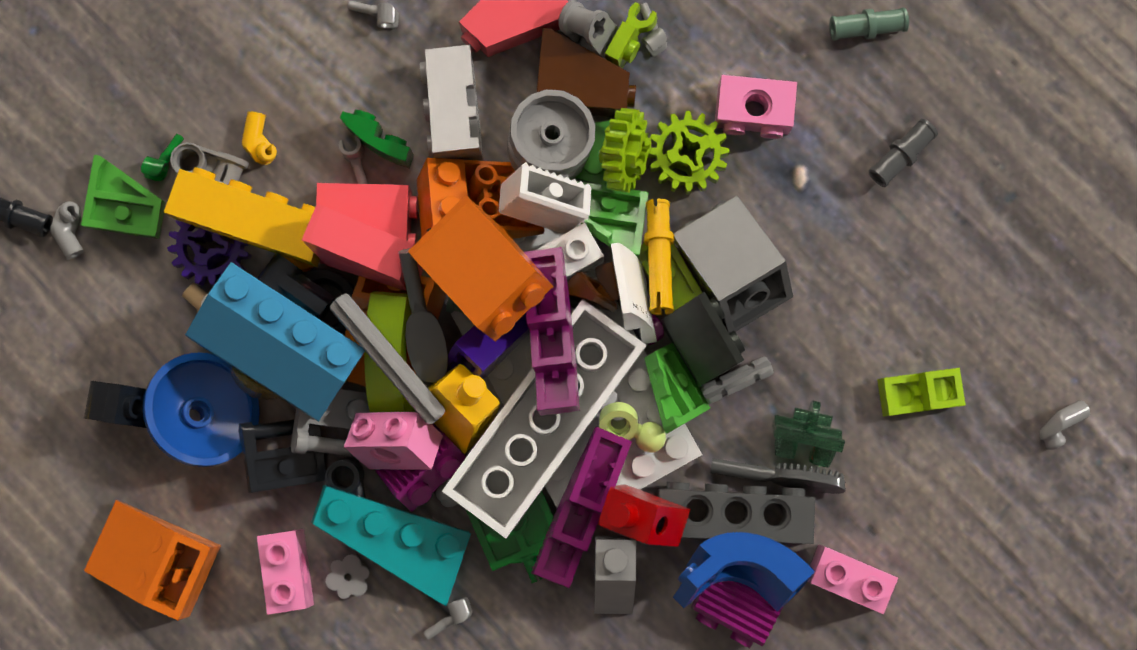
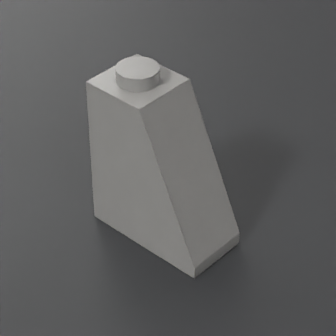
[594,536,636,614]

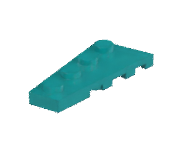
[311,485,471,606]

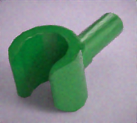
[141,133,184,181]

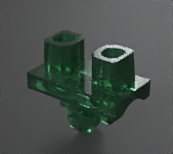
[772,400,845,468]

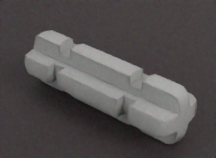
[700,357,774,404]

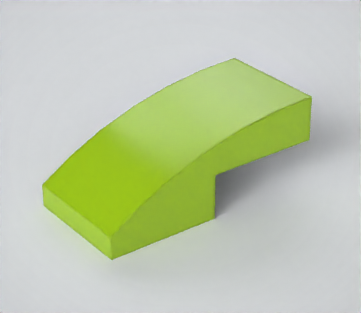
[877,368,966,417]

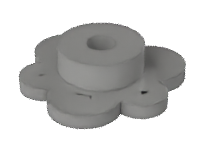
[325,554,370,599]

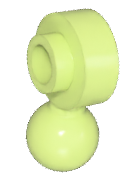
[599,402,666,453]

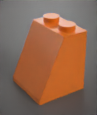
[408,196,554,342]

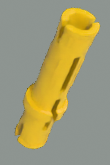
[644,198,674,315]

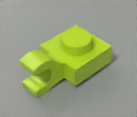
[605,2,657,69]

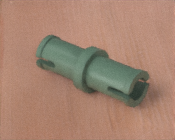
[829,7,909,41]

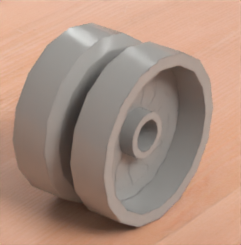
[507,90,595,181]

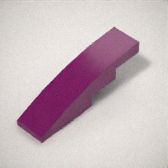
[524,247,580,416]
[531,427,632,588]

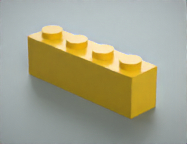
[164,167,320,267]

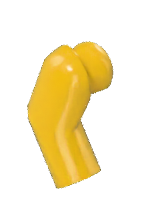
[242,111,277,165]

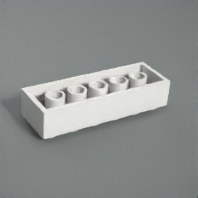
[442,299,646,538]

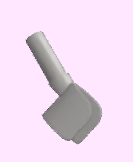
[348,0,399,29]
[640,3,667,57]
[339,135,368,184]
[424,597,472,640]

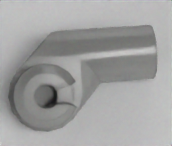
[1039,400,1090,450]

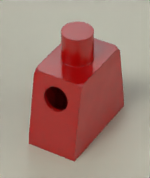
[598,484,691,547]

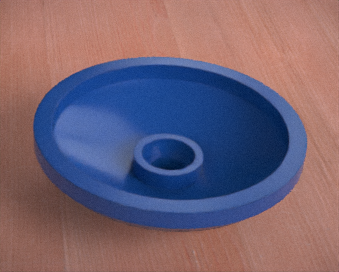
[143,352,260,467]

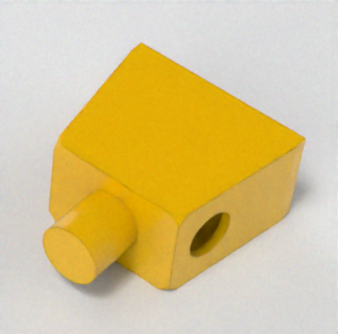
[428,364,500,454]

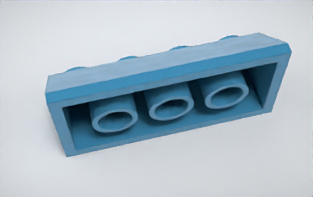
[185,262,365,422]

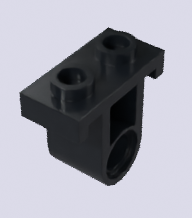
[84,381,146,428]

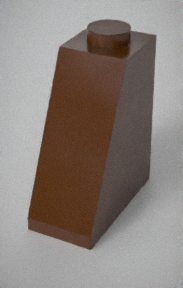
[537,28,636,117]

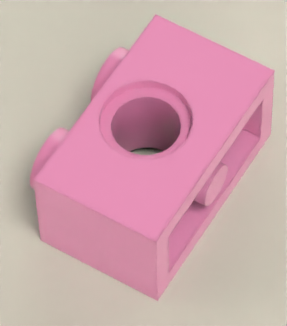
[715,75,797,139]
[344,412,443,470]
[257,529,314,615]
[808,545,898,614]

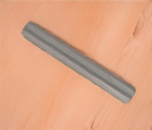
[330,294,445,425]

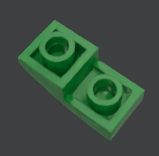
[340,109,414,169]

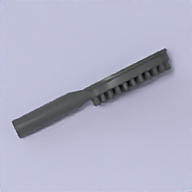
[398,248,448,382]
[710,458,846,494]

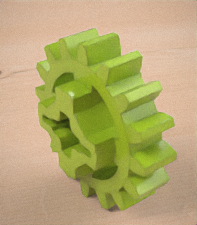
[599,108,651,193]
[648,111,730,195]

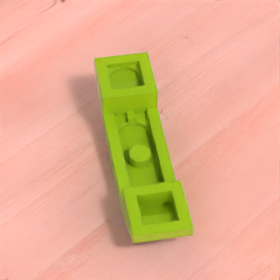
[364,291,415,413]

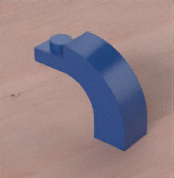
[673,532,815,612]

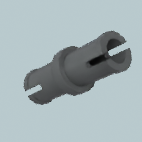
[868,119,938,187]

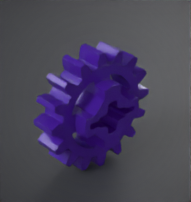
[167,220,252,286]

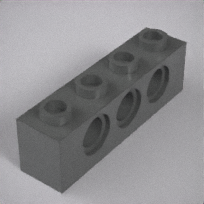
[657,482,815,544]

